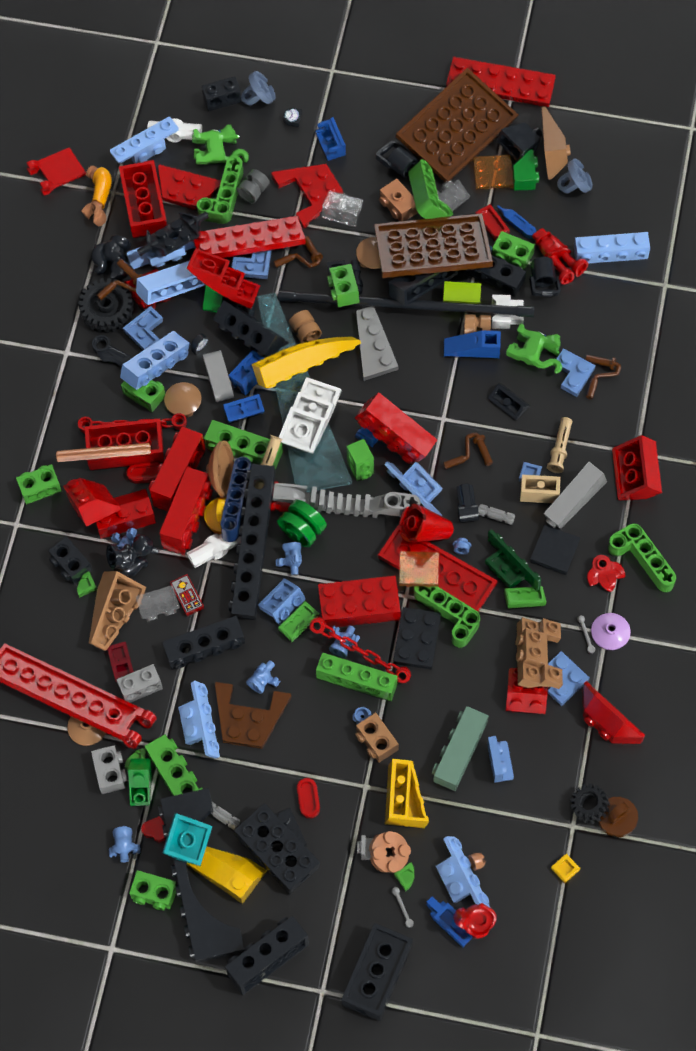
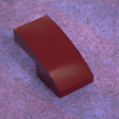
[107,641,134,683]

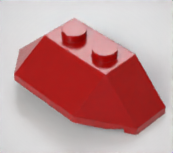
[582,681,645,744]

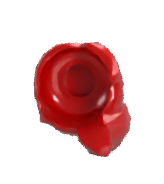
[453,903,497,938]

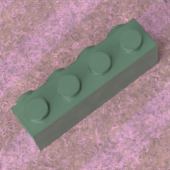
[432,706,489,792]

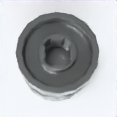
[237,169,270,203]

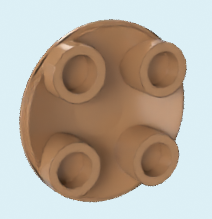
[356,237,381,269]
[164,382,202,417]

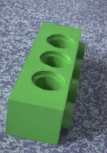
[204,420,283,469]
[316,652,398,701]
[145,734,203,796]

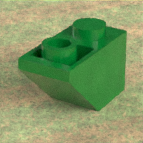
[512,150,539,191]
[128,758,152,806]

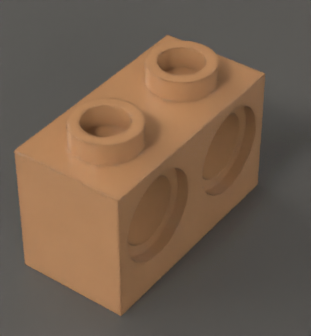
[355,713,399,763]

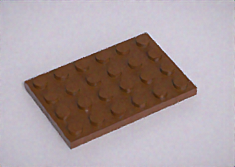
[395,68,518,184]
[374,213,493,278]

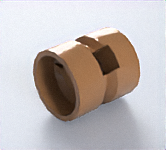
[289,310,322,343]
[464,314,491,334]

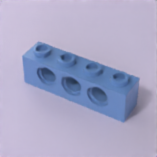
[120,331,189,390]

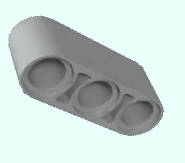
[203,350,234,402]

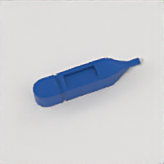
[497,205,536,239]

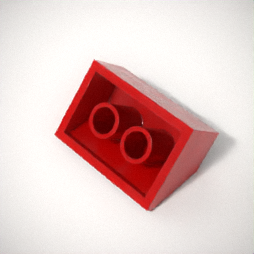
[612,435,662,501]
[63,478,121,527]
[96,489,156,539]

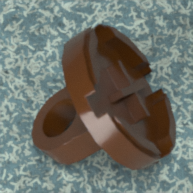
[598,797,638,837]

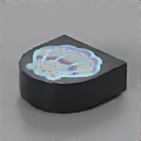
[283,108,302,127]
[191,333,209,355]

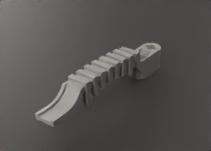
[272,483,420,518]

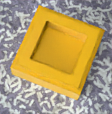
[551,854,580,883]

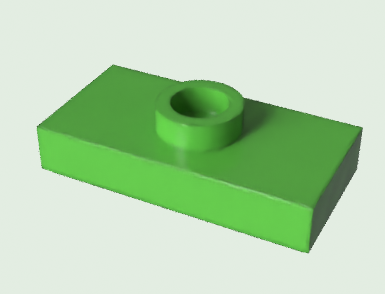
[504,586,547,608]
[278,601,319,642]

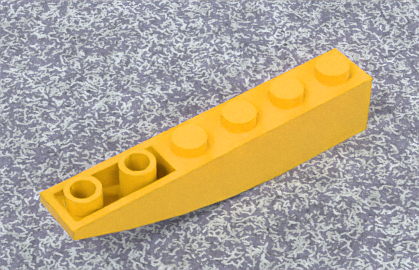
[252,337,361,388]

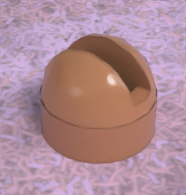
[468,853,486,871]

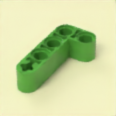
[197,156,243,224]
[408,159,453,219]
[608,524,676,592]
[414,579,480,648]

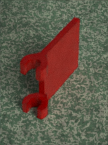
[27,147,86,196]

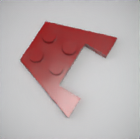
[271,164,343,229]

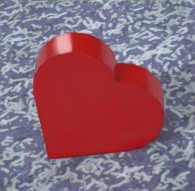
[141,816,167,842]

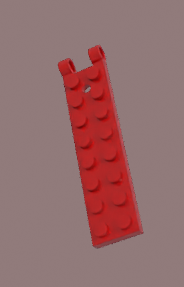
[0,643,157,749]

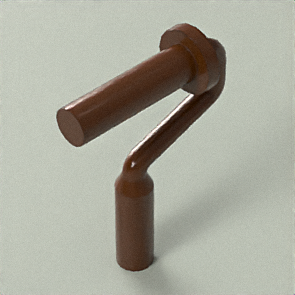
[273,236,323,268]
[97,259,143,300]
[586,355,621,399]
[443,432,493,469]

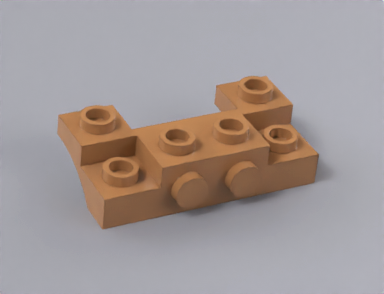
[515,617,563,689]

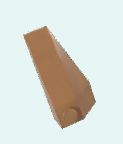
[542,107,571,180]
[89,571,146,651]

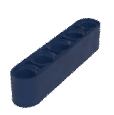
[221,457,251,542]

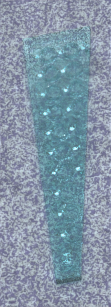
[257,293,352,492]

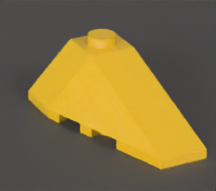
[187,846,267,904]

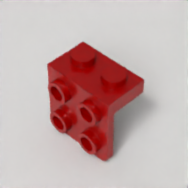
[506,668,548,714]

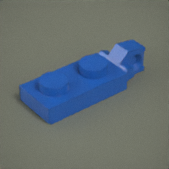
[426,896,473,948]

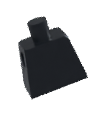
[497,122,542,162]

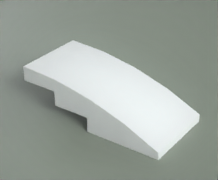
[279,377,342,454]

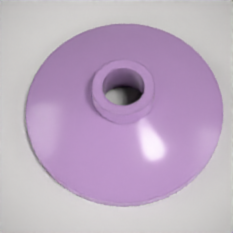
[591,613,630,650]

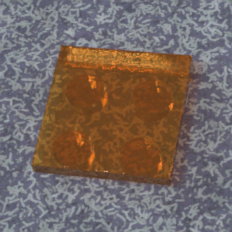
[473,155,514,189]
[399,551,439,587]

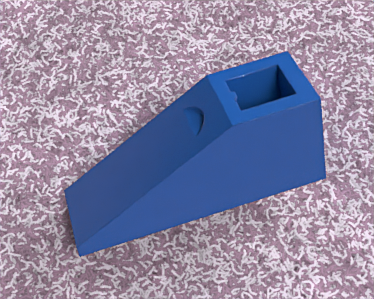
[444,330,501,358]

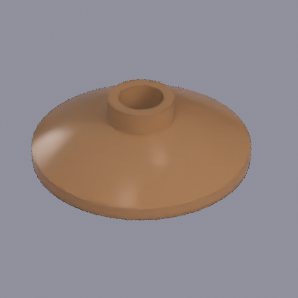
[68,716,106,746]

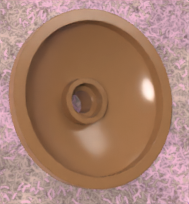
[206,441,234,498]

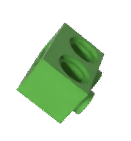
[492,231,535,270]
[327,264,360,307]
[121,380,165,412]
[347,439,374,481]
[16,464,62,505]
[129,870,177,911]

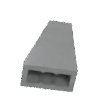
[544,462,607,529]

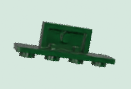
[485,529,541,591]

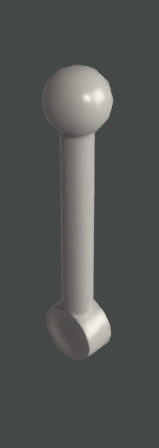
[577,615,595,654]
[392,887,414,928]

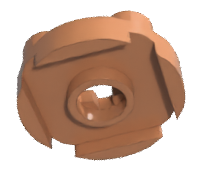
[369,831,411,873]

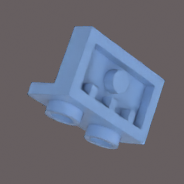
[258,578,306,625]
[487,736,514,783]

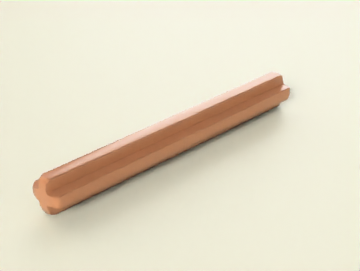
[56,443,151,462]

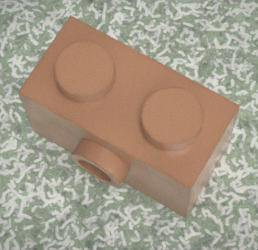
[379,179,418,222]

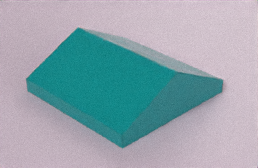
[162,813,212,866]

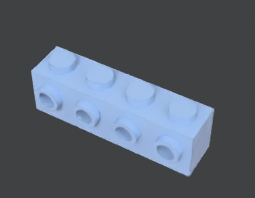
[574,232,650,263]
[136,261,206,305]

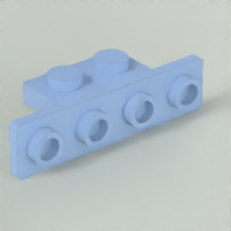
[110,117,179,164]
[126,237,194,269]
[384,462,443,516]
[178,681,220,758]
[436,836,490,907]

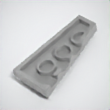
[356,306,398,381]

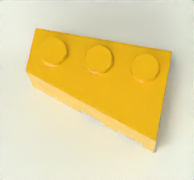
[385,759,429,828]

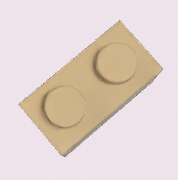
[520,475,560,503]

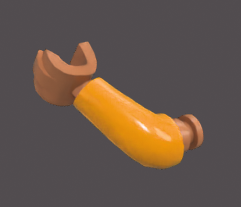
[82,166,112,226]

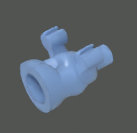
[111,528,137,549]
[276,542,302,576]
[329,625,360,659]
[246,660,281,694]
[109,826,141,862]

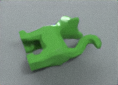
[192,125,249,164]
[506,323,562,374]

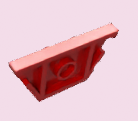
[158,164,221,210]

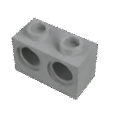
[117,664,163,703]
[91,745,128,794]

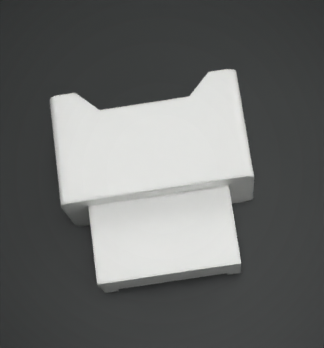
[492,295,524,329]

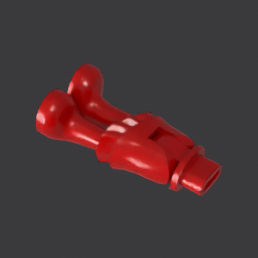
[532,228,589,285]

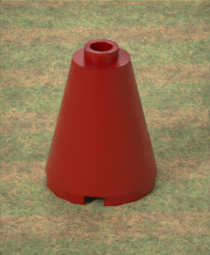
[399,504,454,542]

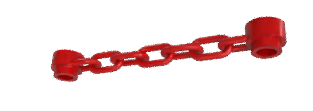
[78,413,187,433]
[309,617,411,683]

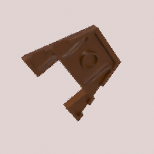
[215,682,291,749]

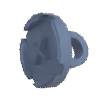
[241,71,276,105]
[557,159,593,193]

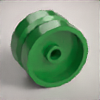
[277,499,327,548]

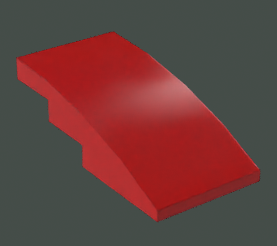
[187,248,260,309]

